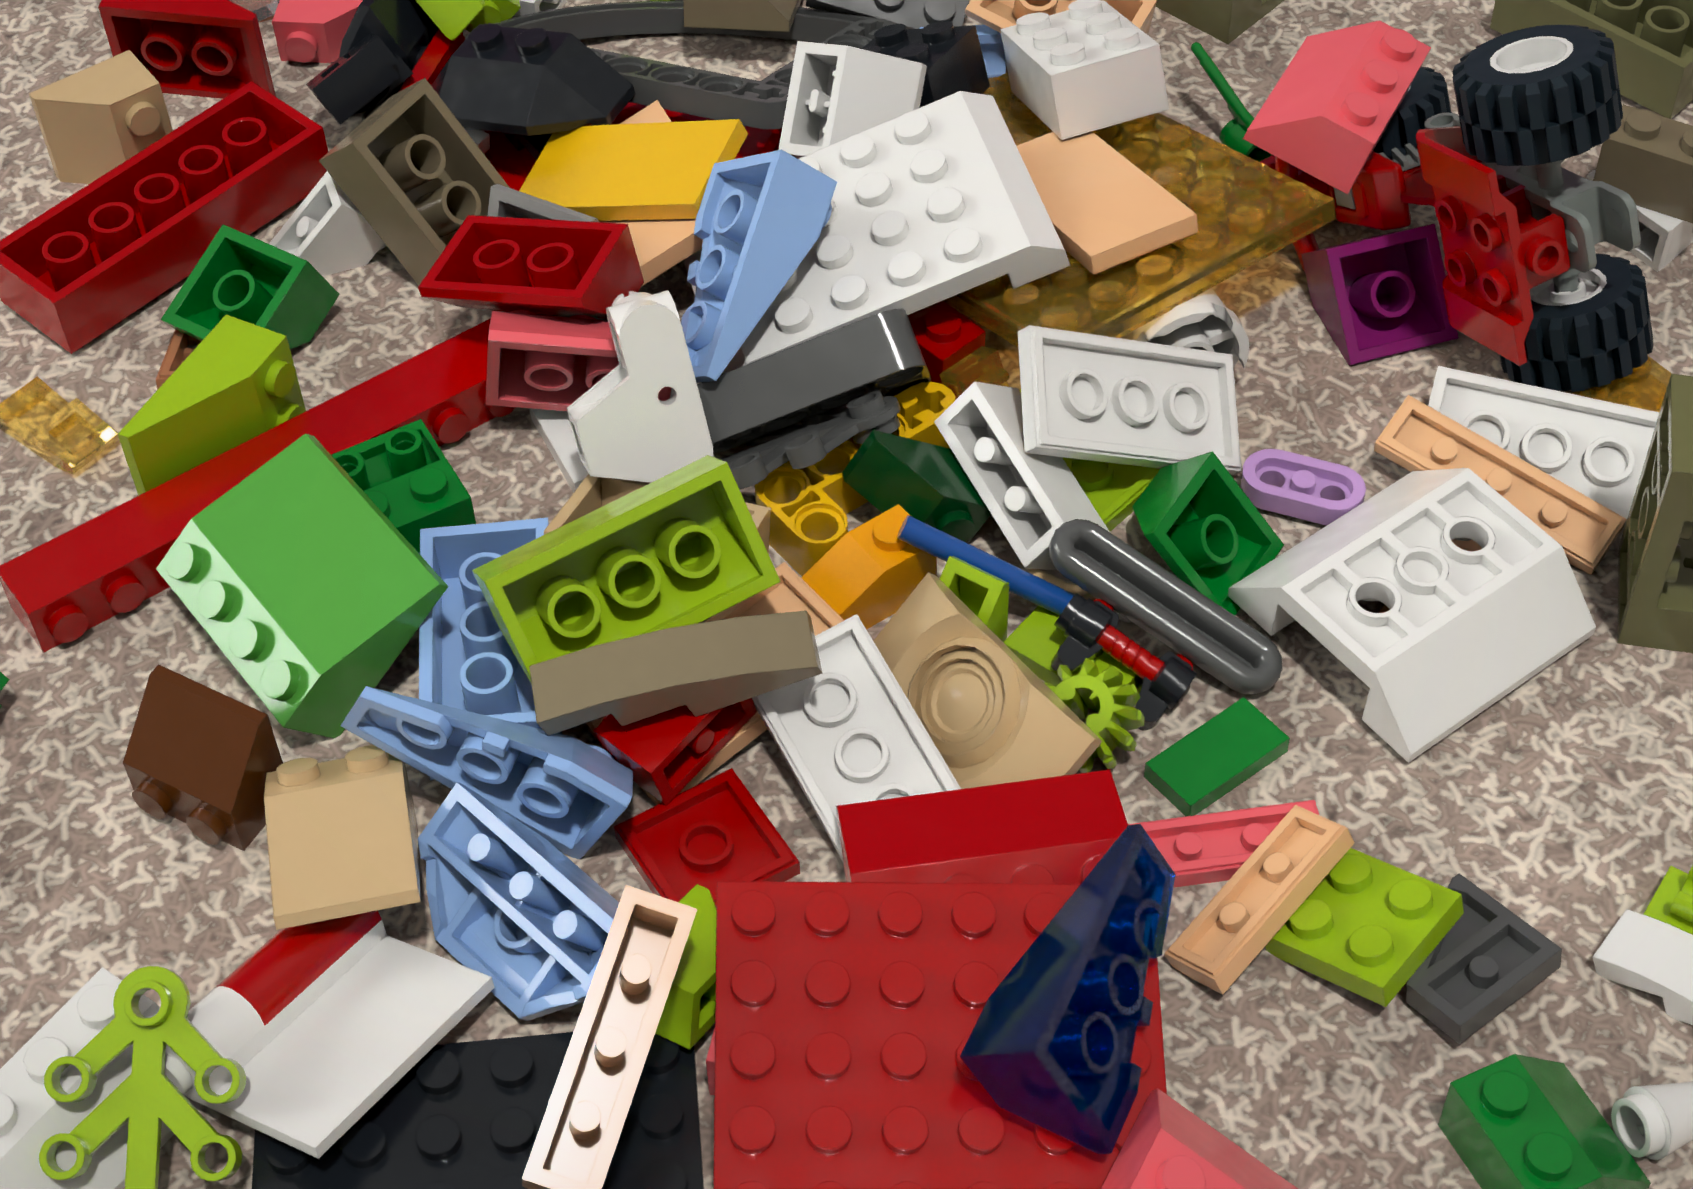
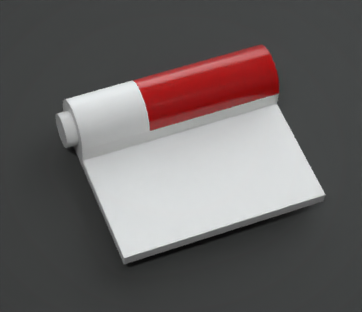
[164,910,495,1159]

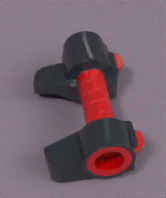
[1051,593,1197,731]

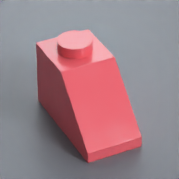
[272,0,363,63]

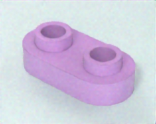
[1241,449,1366,526]

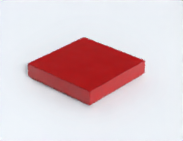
[614,768,800,910]

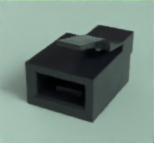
[306,32,413,125]

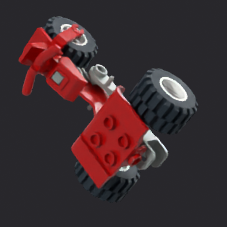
[1254,25,1654,392]

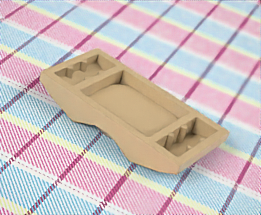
[873,572,1103,789]

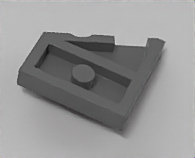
[1406,873,1562,1044]

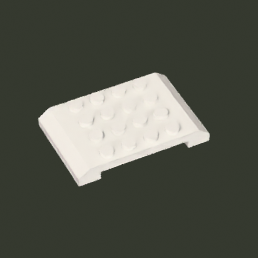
[683,91,1070,375]

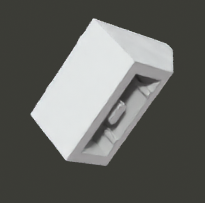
[778,41,927,159]

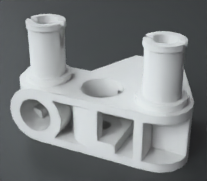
[566,290,714,483]

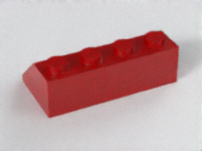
[836,769,1139,884]

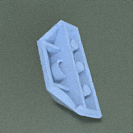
[418,782,619,1021]

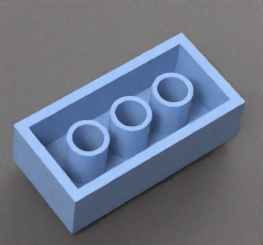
[419,518,562,780]

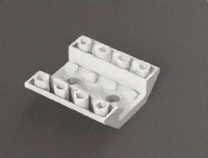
[1228,468,1596,763]

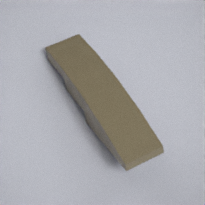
[529,611,822,736]

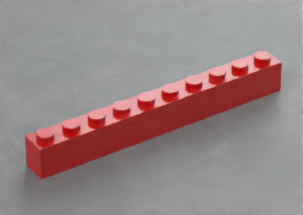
[0,311,552,653]

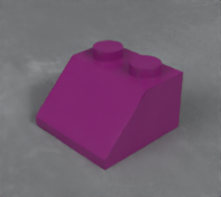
[1301,224,1459,365]

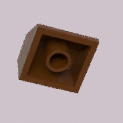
[123,664,283,851]

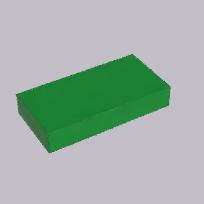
[1144,697,1290,816]

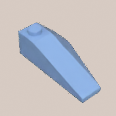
[681,149,837,383]
[341,686,633,859]

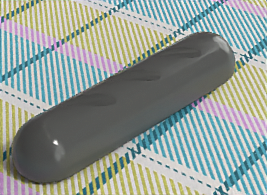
[1049,519,1283,695]

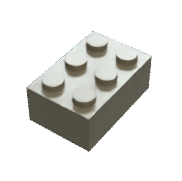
[319,78,510,285]

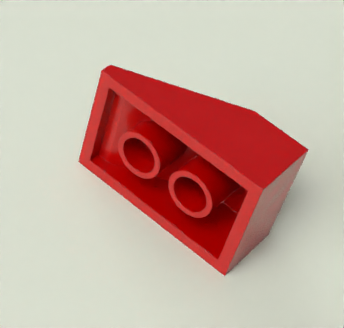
[98,0,276,99]

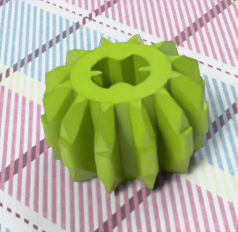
[1044,658,1145,773]

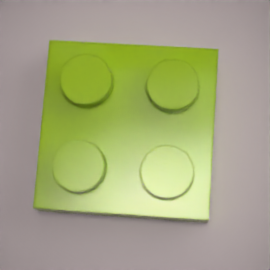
[1265,848,1464,1007]

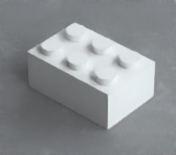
[1000,0,1169,140]

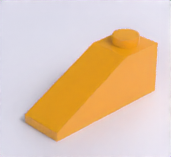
[801,504,937,630]

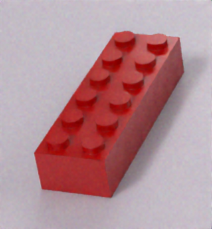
[0,81,328,354]

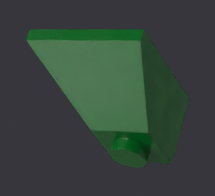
[1132,451,1284,615]

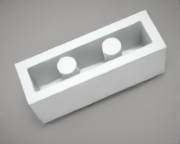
[934,381,1110,570]

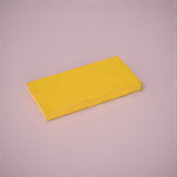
[519,119,748,221]

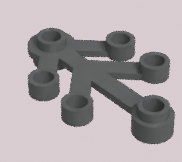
[720,391,901,489]

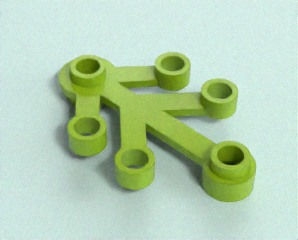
[39,966,246,1189]

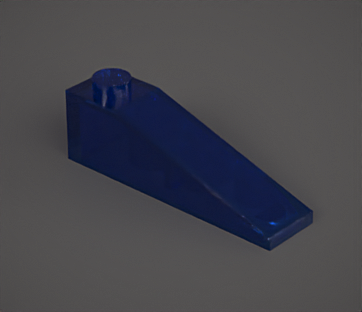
[960,824,1176,1154]

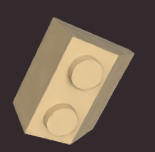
[29,50,173,184]

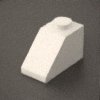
[269,171,386,276]

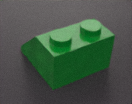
[161,224,340,349]
[1438,1054,1651,1189]

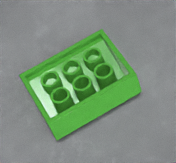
[156,433,449,738]

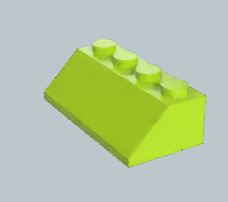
[472,455,781,685]

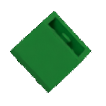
[332,419,476,554]

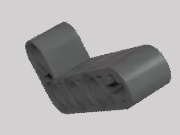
[697,309,932,454]

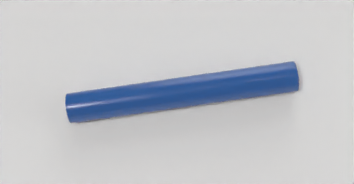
[897,515,1075,616]

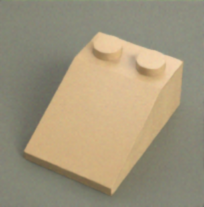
[264,745,421,930]

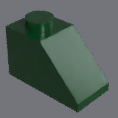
[842,430,991,543]

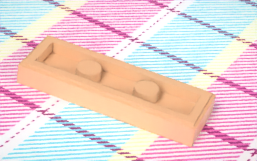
[1164,805,1355,995]

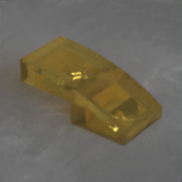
[0,377,119,474]

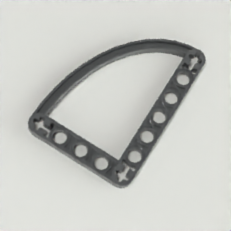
[465,1,895,129]

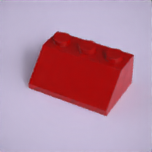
[418,215,644,319]

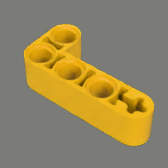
[754,382,956,576]

